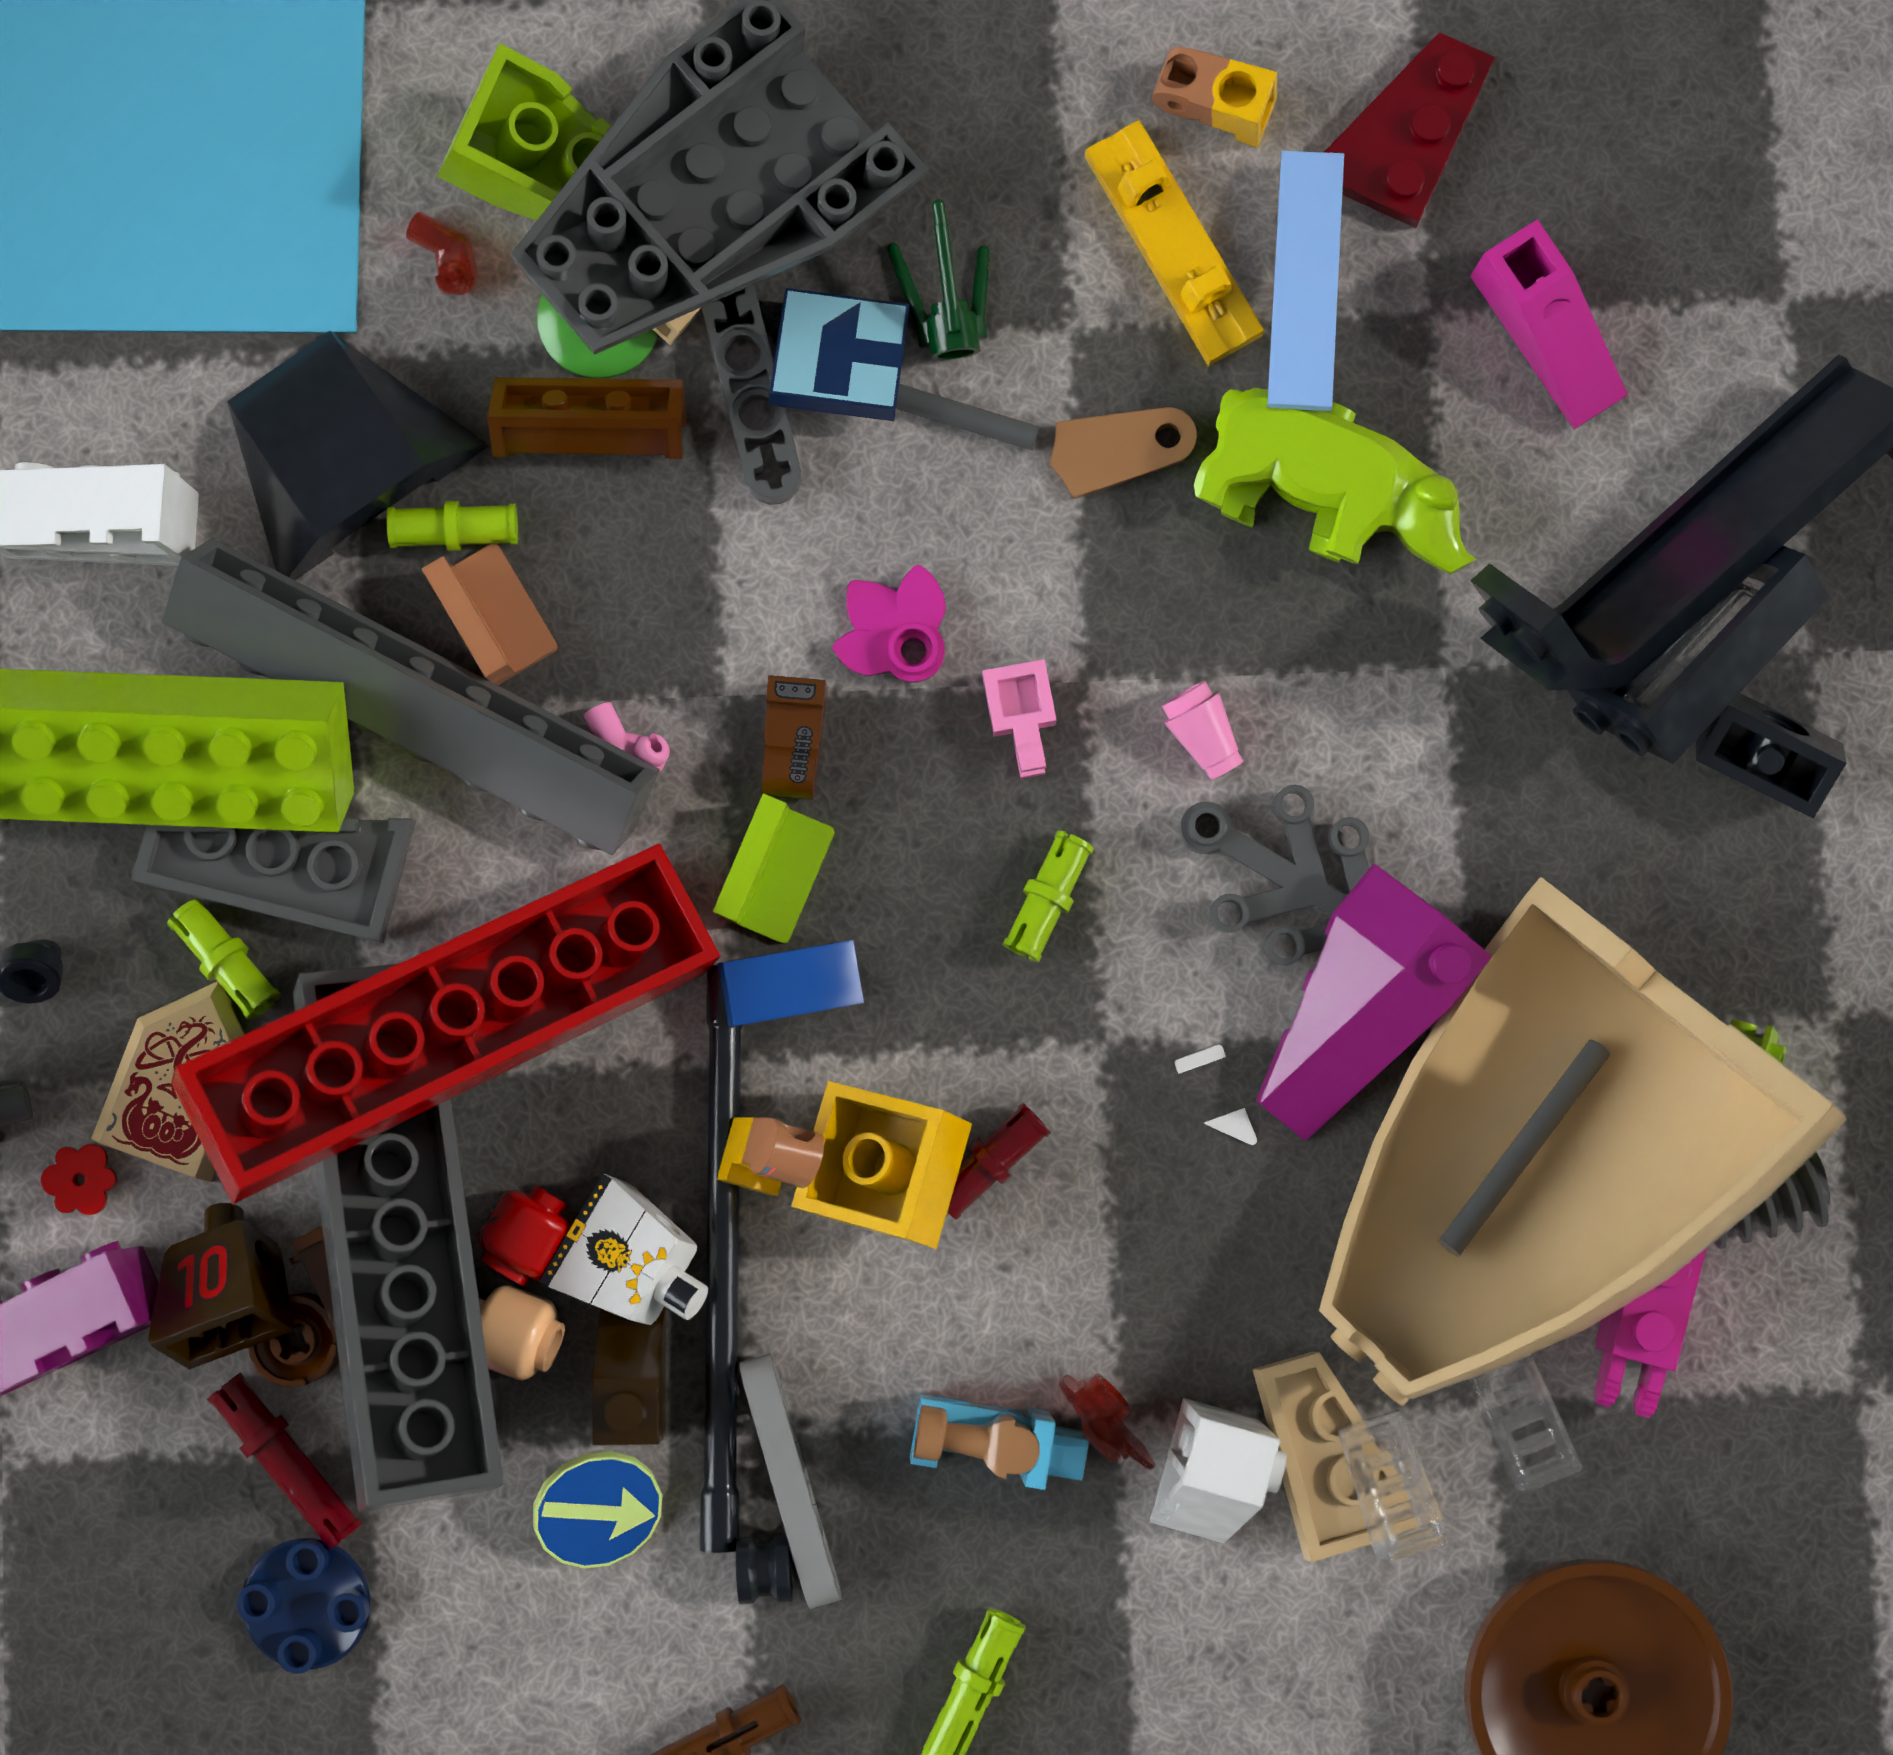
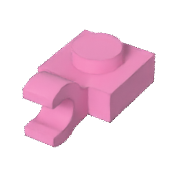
[982,659,1057,779]

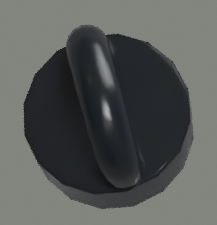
[0,939,63,1004]

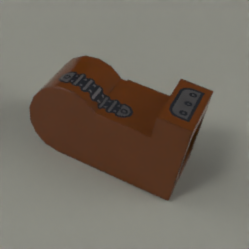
[762,675,828,800]

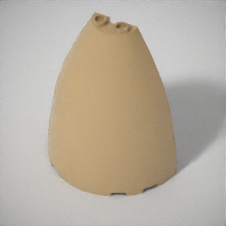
[1319,877,1846,1406]

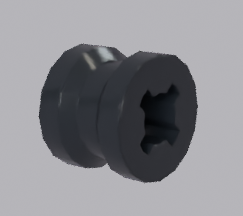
[736,1535,793,1604]

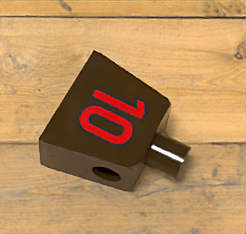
[148,1203,293,1370]

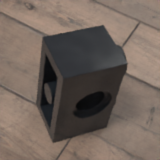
[1696,693,1847,819]

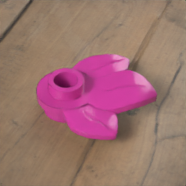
[832,565,946,683]

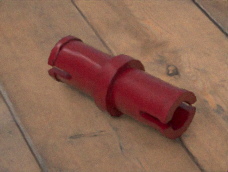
[947,1102,1051,1220]

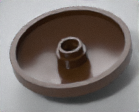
[1464,1558,1733,1755]

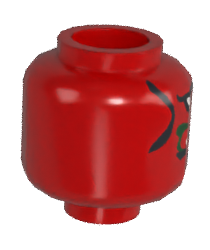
[478,1185,572,1286]

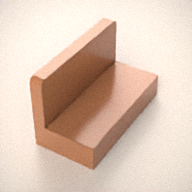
[422,544,558,685]

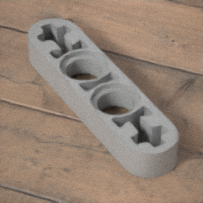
[739,1353,842,1609]

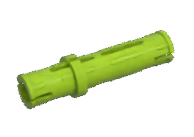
[921,1608,1026,1755]

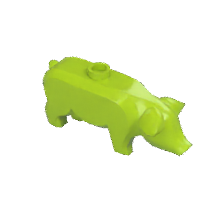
[1194,388,1477,575]

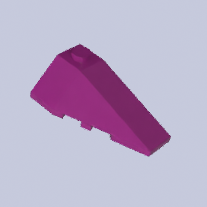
[1256,864,1492,1141]

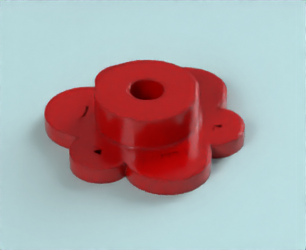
[40,1144,117,1215]

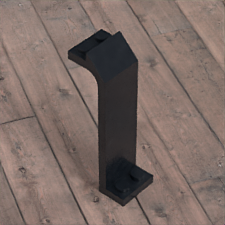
[1470,354,1893,690]

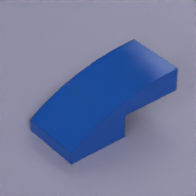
[718,940,864,1026]

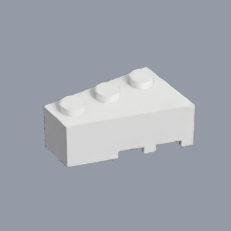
[0,462,199,566]
[1150,1398,1287,1543]

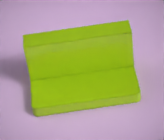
[713,794,835,944]

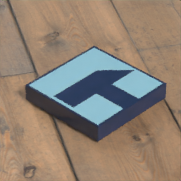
[769,288,909,422]

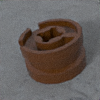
[248,1292,339,1387]

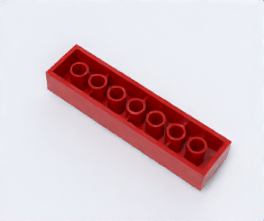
[172,843,721,1204]

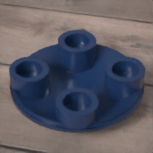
[237,1538,371,1674]

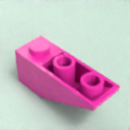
[1470,219,1628,430]

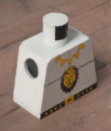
[539,1174,708,1325]

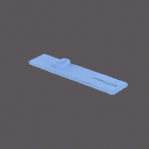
[1267,151,1344,411]

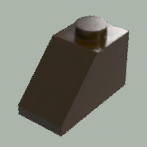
[592,1306,666,1445]

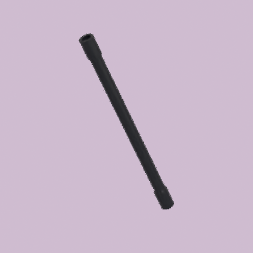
[700,965,743,1553]

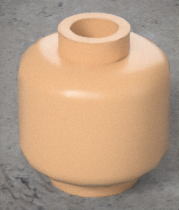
[478,1285,565,1381]

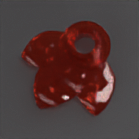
[1059,1373,1156,1470]

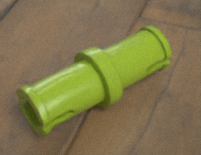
[387,500,518,551]
[1002,830,1094,962]
[167,898,281,1020]

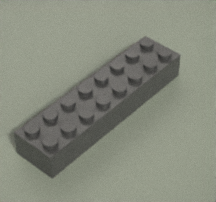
[293,964,504,1513]

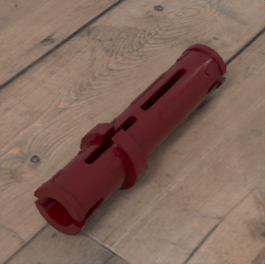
[206,1372,363,1551]

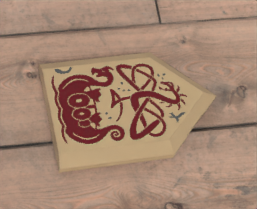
[91,981,244,1182]

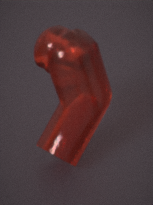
[406,211,478,295]

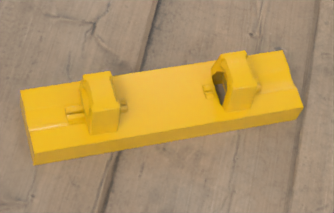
[1084,120,1265,367]

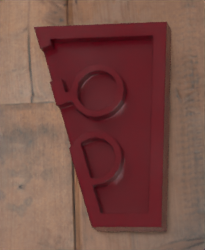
[1324,32,1496,228]

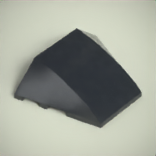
[227,331,489,580]

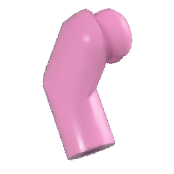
[583,702,670,771]

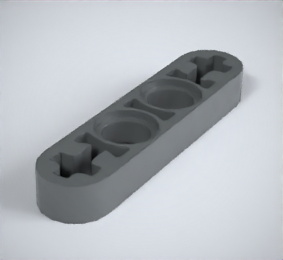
[702,284,802,505]

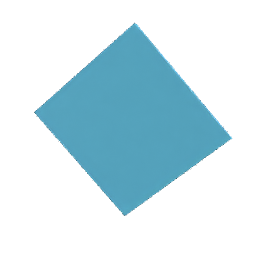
[0,0,365,333]

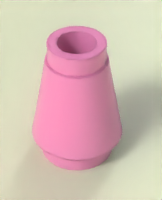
[1161,681,1243,780]

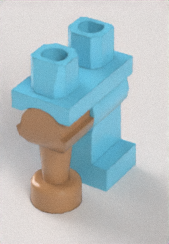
[910,1393,1089,1490]

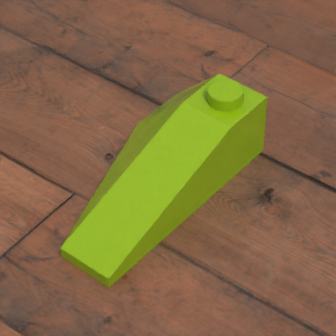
[437,42,611,221]

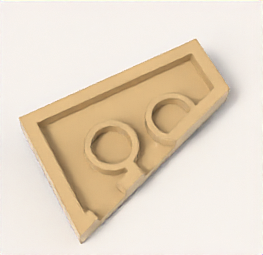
[1253,1352,1432,1562]

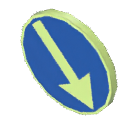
[533,1451,662,1568]

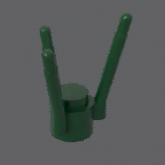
[887,199,990,360]

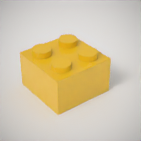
[791,1081,972,1249]

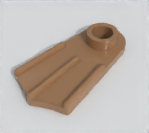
[1049,407,1197,499]

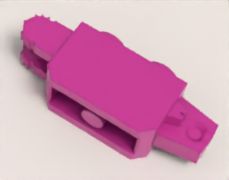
[1594,1248,1707,1418]

